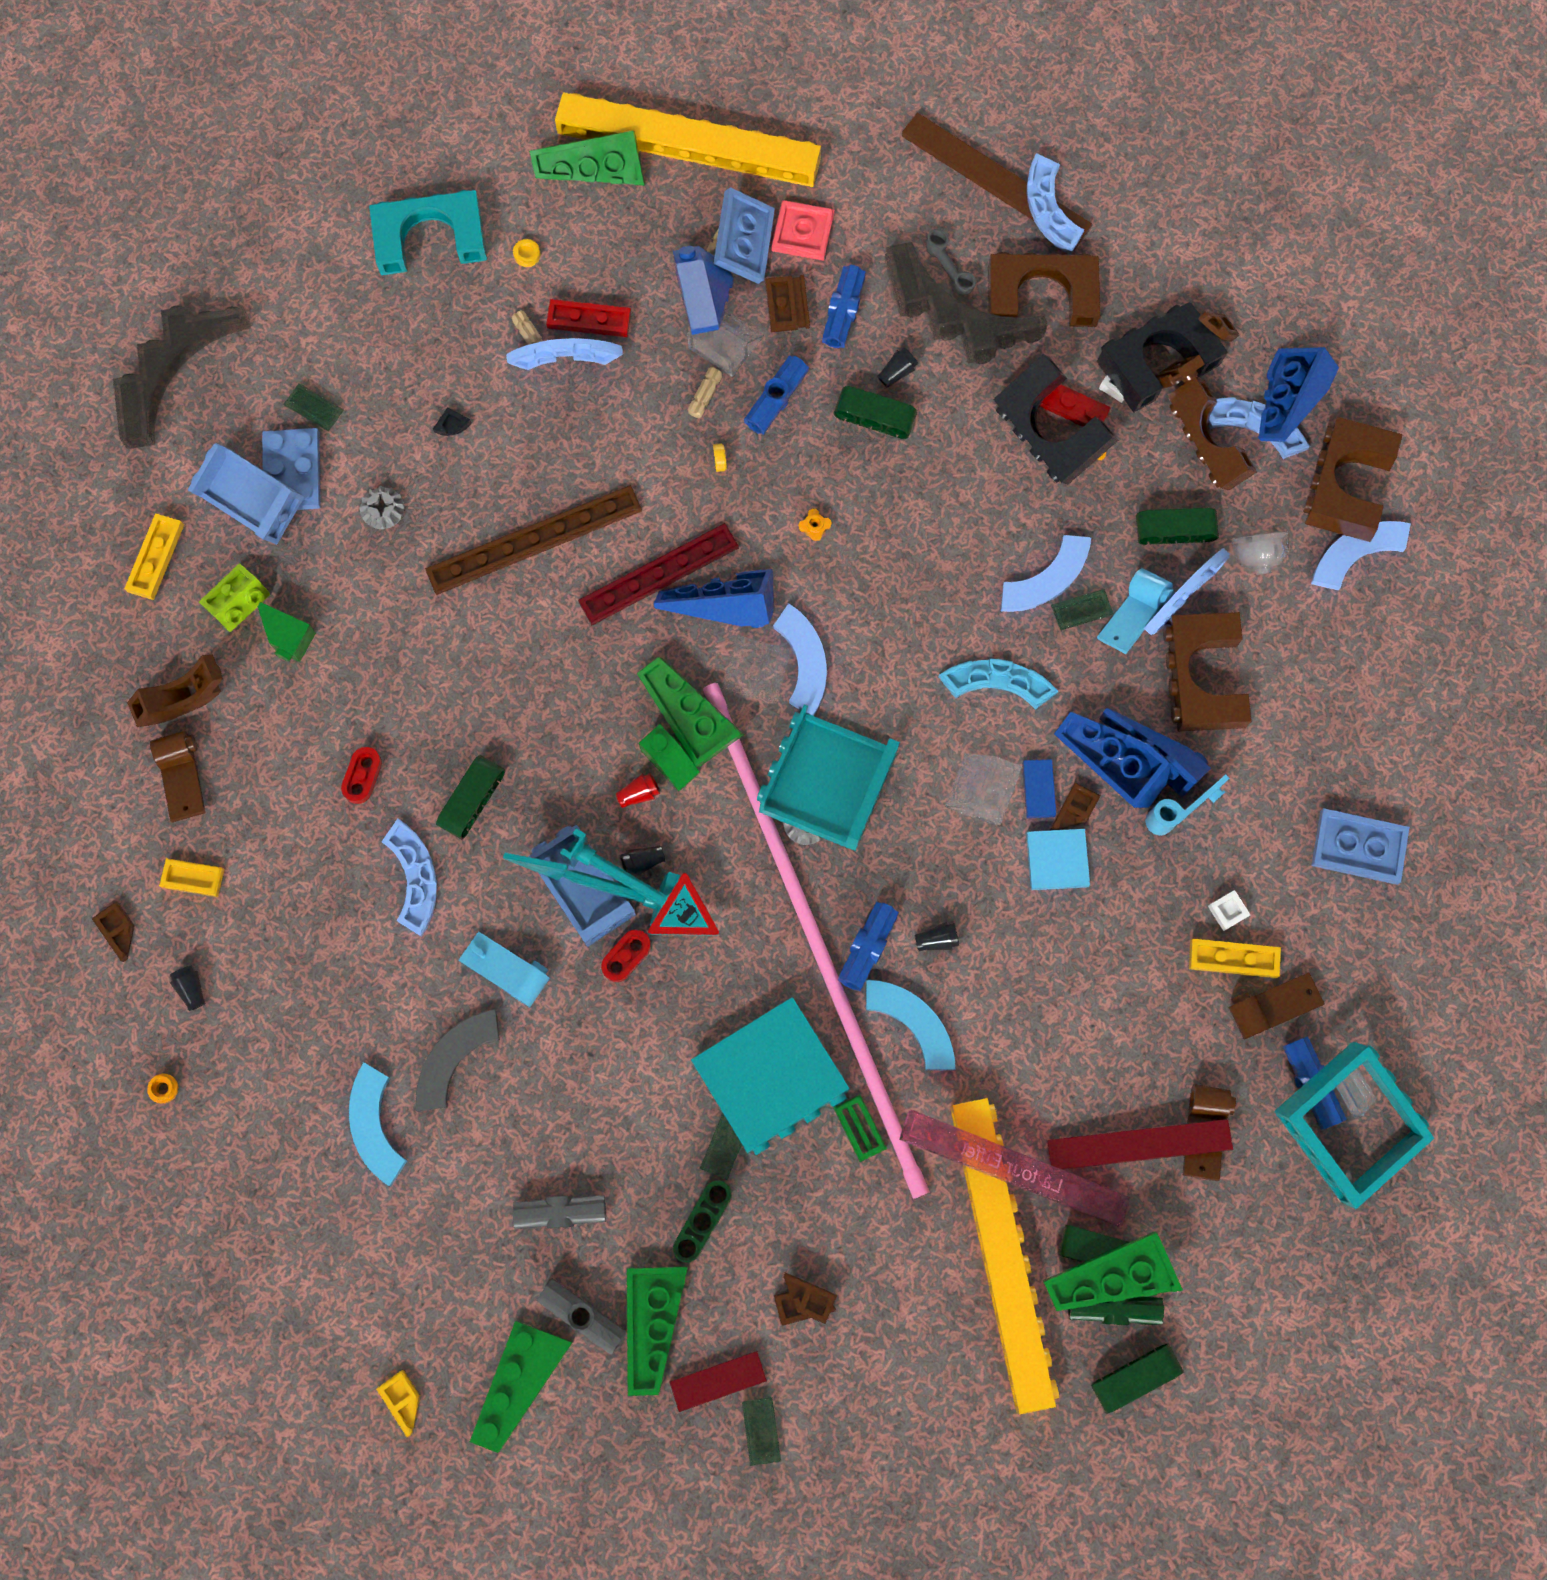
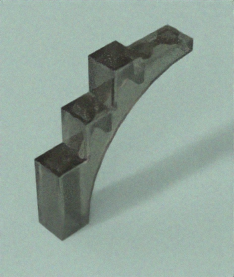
[885,242,1047,364]
[113,306,251,449]

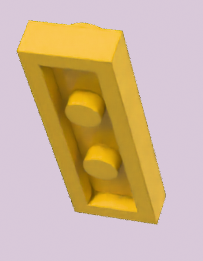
[124,513,184,600]
[1189,939,1281,978]

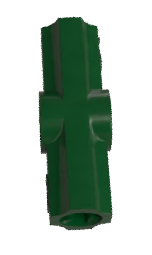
[1068,1297,1164,1325]

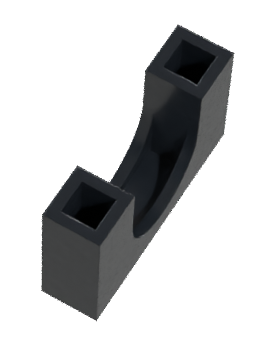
[1096,302,1228,413]
[993,354,1119,485]

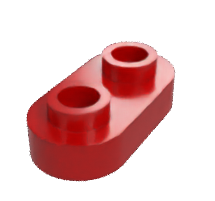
[341,747,382,804]
[601,930,651,982]

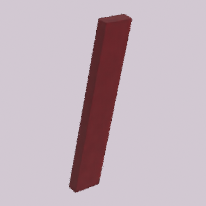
[578,523,739,625]
[1047,1119,1233,1171]

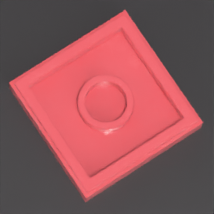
[772,200,835,261]

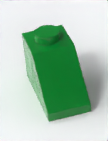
[257,602,316,662]
[639,724,700,792]

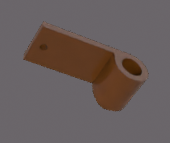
[150,731,206,823]
[1229,972,1325,1040]
[1182,1084,1236,1181]

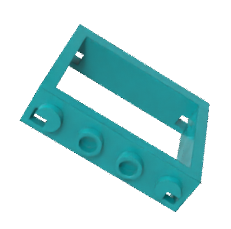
[1274,1042,1435,1209]

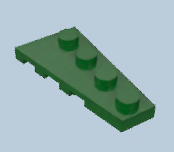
[529,130,645,186]
[1043,1231,1183,1311]
[627,1267,688,1396]

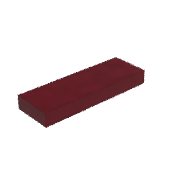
[670,1351,767,1412]

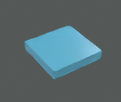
[1026,829,1090,890]

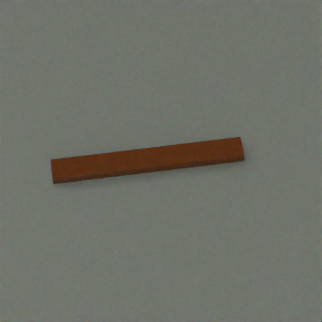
[902,112,1092,248]
[425,485,642,595]

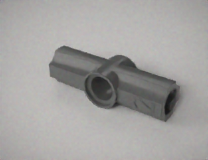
[512,1195,606,1229]
[536,1278,627,1355]

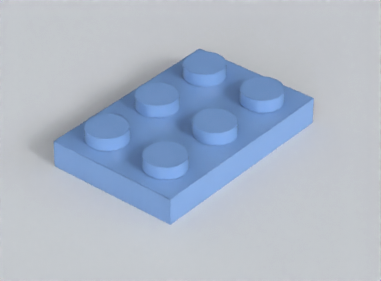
[713,187,775,284]
[262,428,321,510]
[1311,808,1410,885]

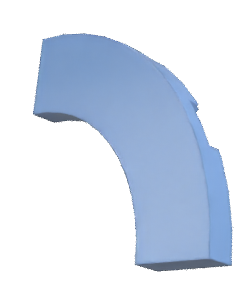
[1027,153,1084,255]
[506,338,623,370]
[1209,397,1310,459]
[1311,521,1411,590]
[1001,535,1091,612]
[1144,548,1230,635]
[773,604,827,716]
[382,818,437,937]

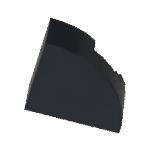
[433,407,471,436]

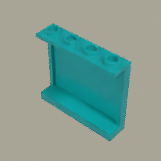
[757,704,900,851]
[691,997,850,1155]

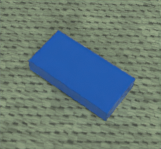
[1022,759,1056,819]

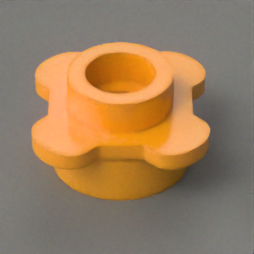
[798,509,832,541]

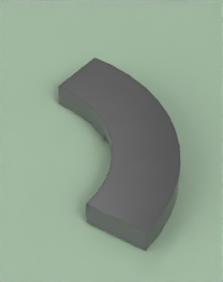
[416,1010,500,1112]

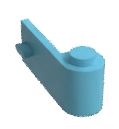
[1097,568,1175,654]
[1145,775,1230,836]
[458,931,550,1008]

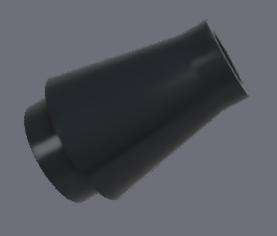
[877,348,918,388]
[620,845,665,877]
[915,922,959,951]
[170,965,206,1011]

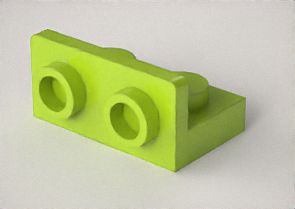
[199,563,270,632]

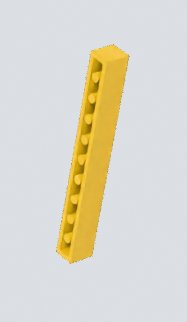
[555,92,821,187]
[950,1098,1059,1414]

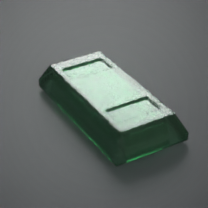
[283,383,344,432]
[1051,589,1114,631]
[699,1113,742,1180]
[742,1397,781,1466]

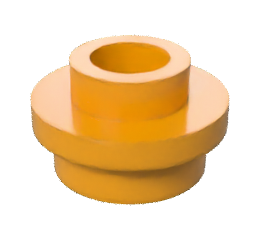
[147,1073,178,1104]

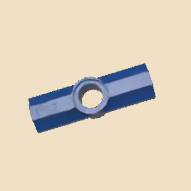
[822,264,866,349]
[744,355,809,435]
[838,902,899,991]
[1283,1036,1347,1130]

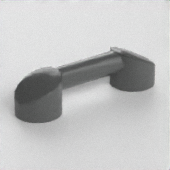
[926,229,976,295]

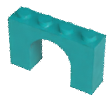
[369,190,487,275]

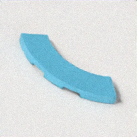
[938,659,1058,710]
[866,980,956,1071]
[349,1062,407,1187]

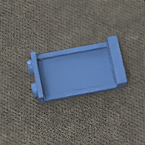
[188,443,305,545]
[528,825,636,947]

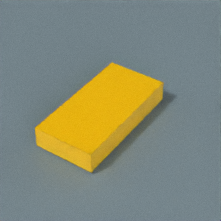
[159,858,225,897]

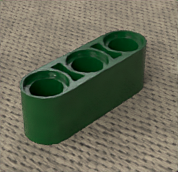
[833,386,917,439]
[1136,508,1219,545]
[436,755,505,840]
[673,1180,732,1263]
[1058,1225,1129,1263]
[1091,1343,1184,1414]

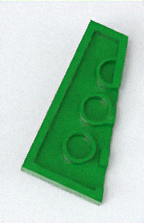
[637,657,745,767]
[470,1321,573,1453]

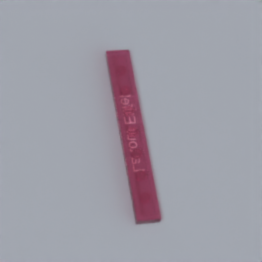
[899,1109,1130,1227]

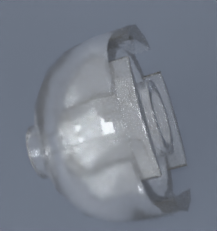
[1231,531,1289,575]

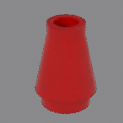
[615,773,660,808]

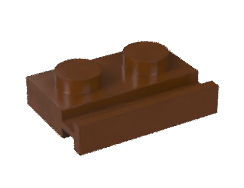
[765,275,810,332]
[1155,355,1204,389]

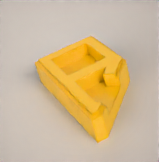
[376,1370,420,1437]

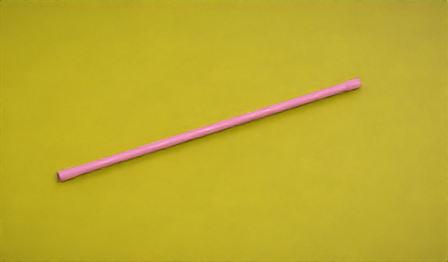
[703,683,930,1199]

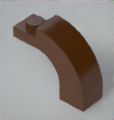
[127,654,223,727]

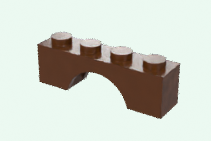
[1168,376,1257,490]

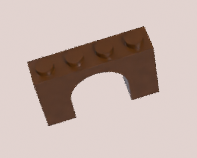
[988,252,1100,327]
[1303,417,1403,542]
[1163,612,1252,732]

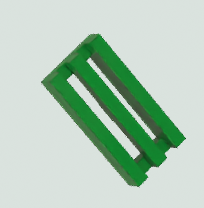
[833,1095,887,1162]

